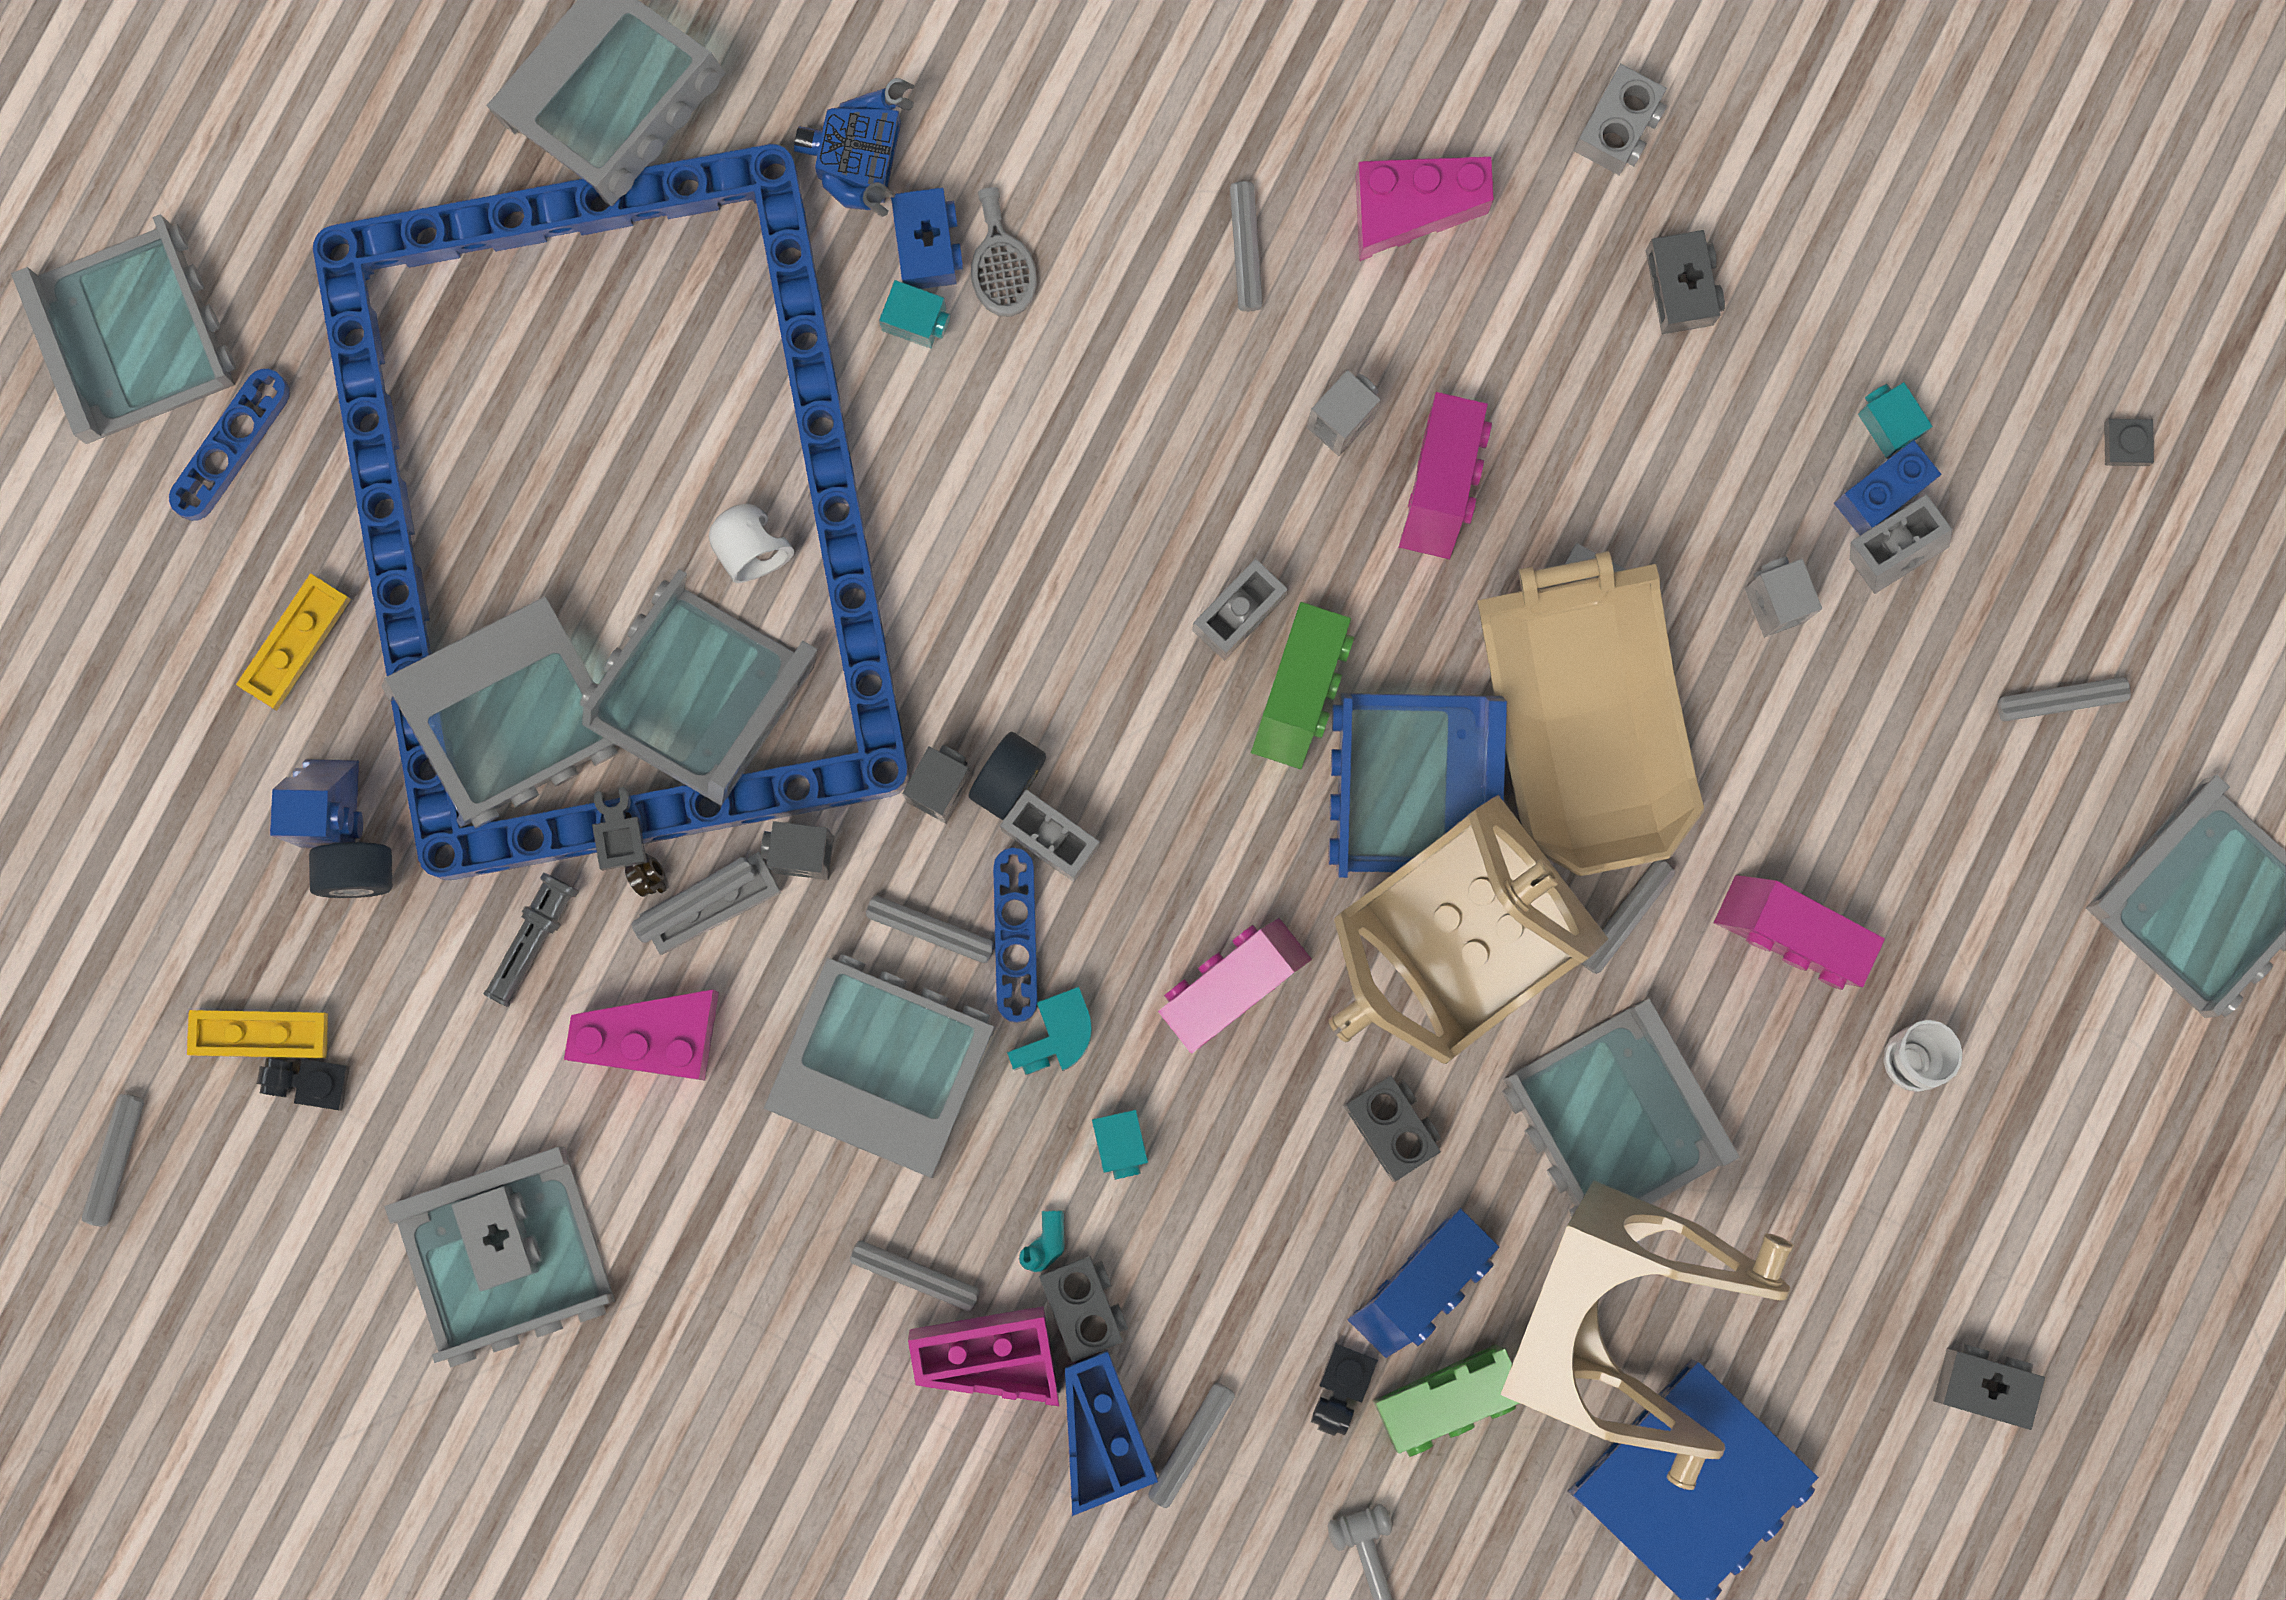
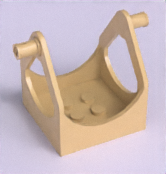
[1329,795,1608,1064]
[1501,1181,1793,1490]

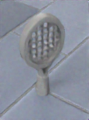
[971,187,1037,317]

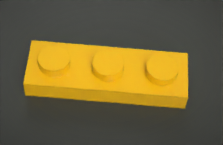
[236,573,351,711]
[187,1010,328,1058]

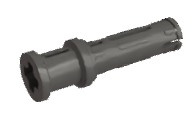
[483,872,579,1007]

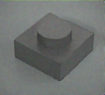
[2104,419,2154,466]

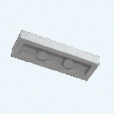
[639,852,781,955]

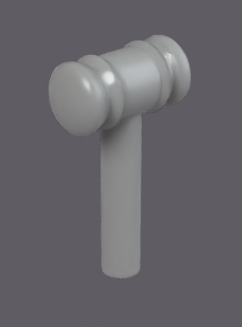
[1328,1504,1392,1600]

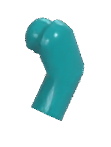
[1019,1211,1065,1272]

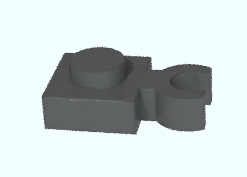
[592,787,647,871]

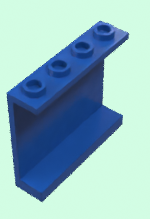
[1568,1359,1819,1600]

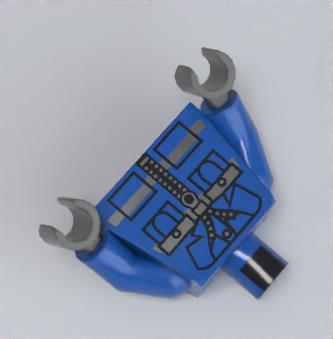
[794,78,914,217]

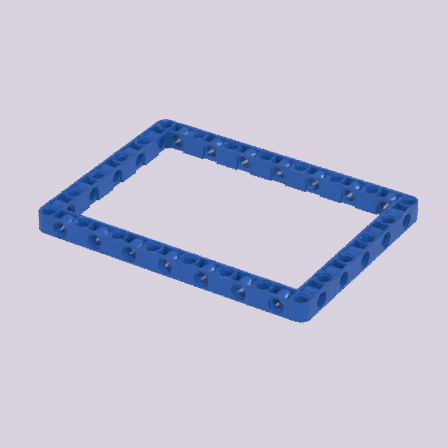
[313,144,910,880]

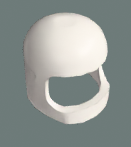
[709,504,794,583]
[1883,1020,1962,1092]

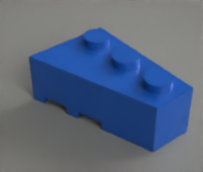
[270,759,363,848]
[1347,1208,1499,1358]
[1065,1349,1158,1516]

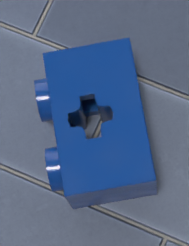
[891,188,963,289]
[1834,440,1942,536]

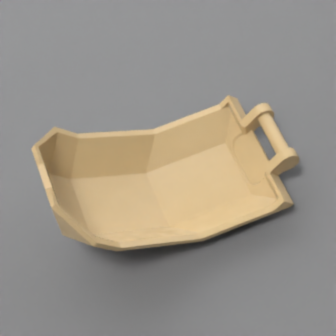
[1477,551,1704,876]

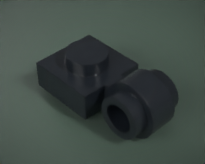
[256,1058,350,1111]
[1311,1343,1378,1436]

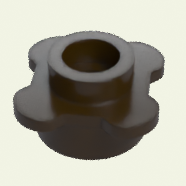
[625,853,666,897]

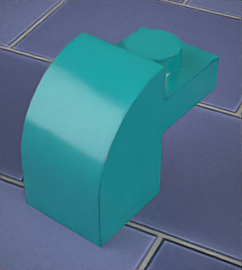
[1007,987,1092,1075]

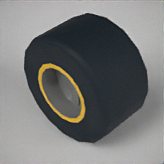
[969,732,1046,820]
[309,842,393,898]

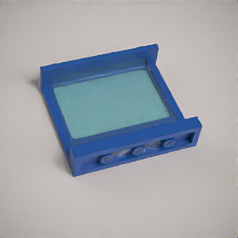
[1328,693,1507,878]

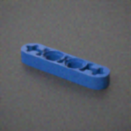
[169,369,290,521]
[993,848,1038,1023]

